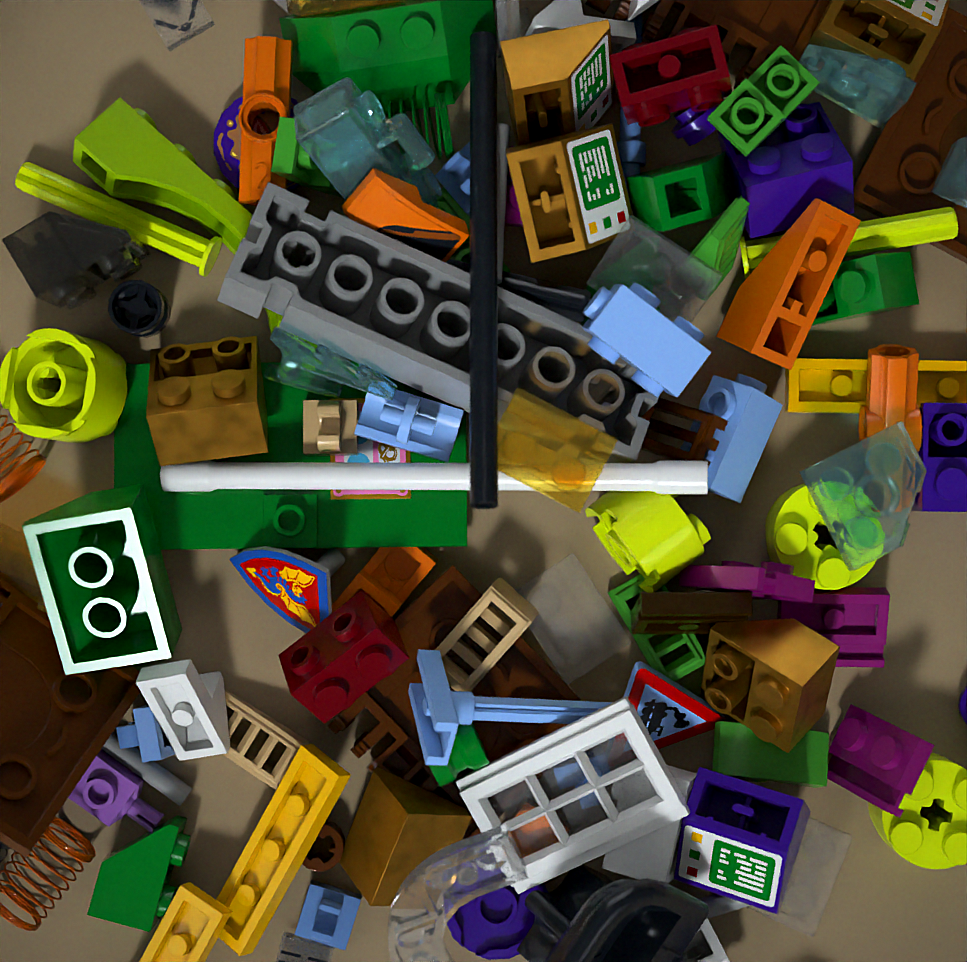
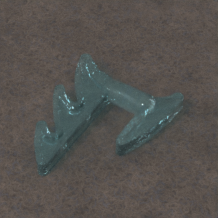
[264,327,397,400]

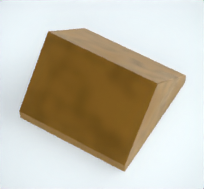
[339,767,472,906]

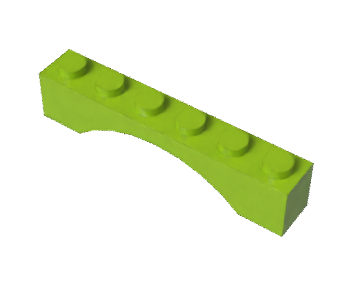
[72,97,333,374]

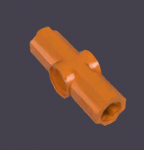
[238,36,293,207]
[858,344,922,513]

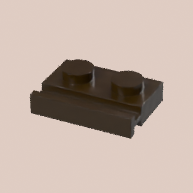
[630,591,753,634]

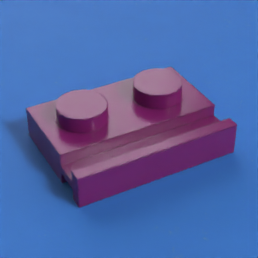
[679,561,815,602]
[777,587,890,668]
[827,704,935,818]

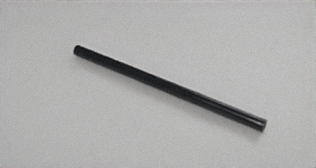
[470,31,498,509]

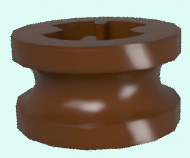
[302,820,345,872]

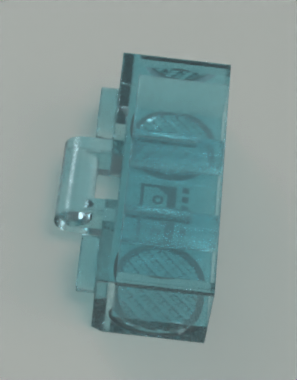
[293,77,442,209]

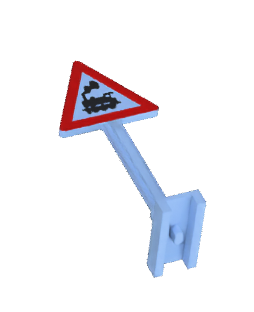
[408,649,727,766]

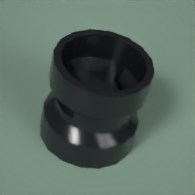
[108,280,170,338]

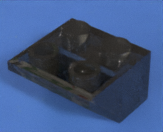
[2,211,151,310]

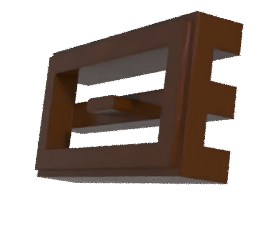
[641,397,728,467]

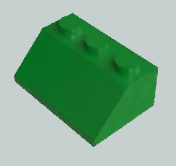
[22,483,182,675]

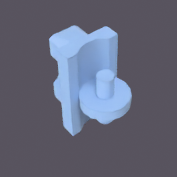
[354,382,464,463]

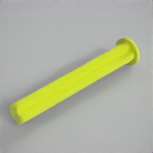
[15,162,222,277]
[740,207,958,279]

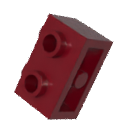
[609,24,732,127]
[278,590,409,724]

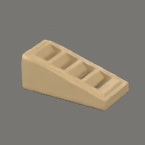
[435,578,539,692]
[223,689,310,790]

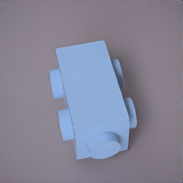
[582,282,711,398]
[680,373,783,503]

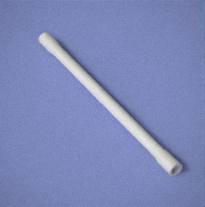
[160,460,708,494]

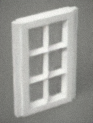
[455,696,690,894]

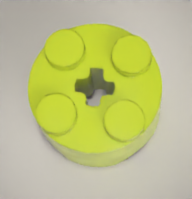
[0,328,127,443]
[765,481,885,590]
[585,491,711,592]
[868,752,967,869]

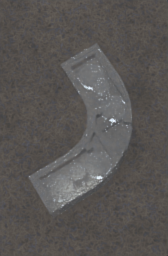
[387,824,528,962]

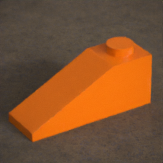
[716,198,861,370]

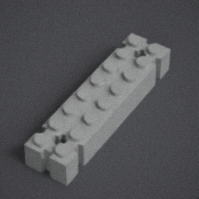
[217,182,659,463]

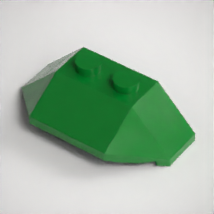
[279,0,498,120]

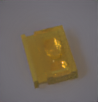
[498,387,619,513]

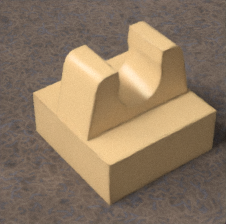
[303,400,358,456]

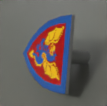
[230,546,345,633]

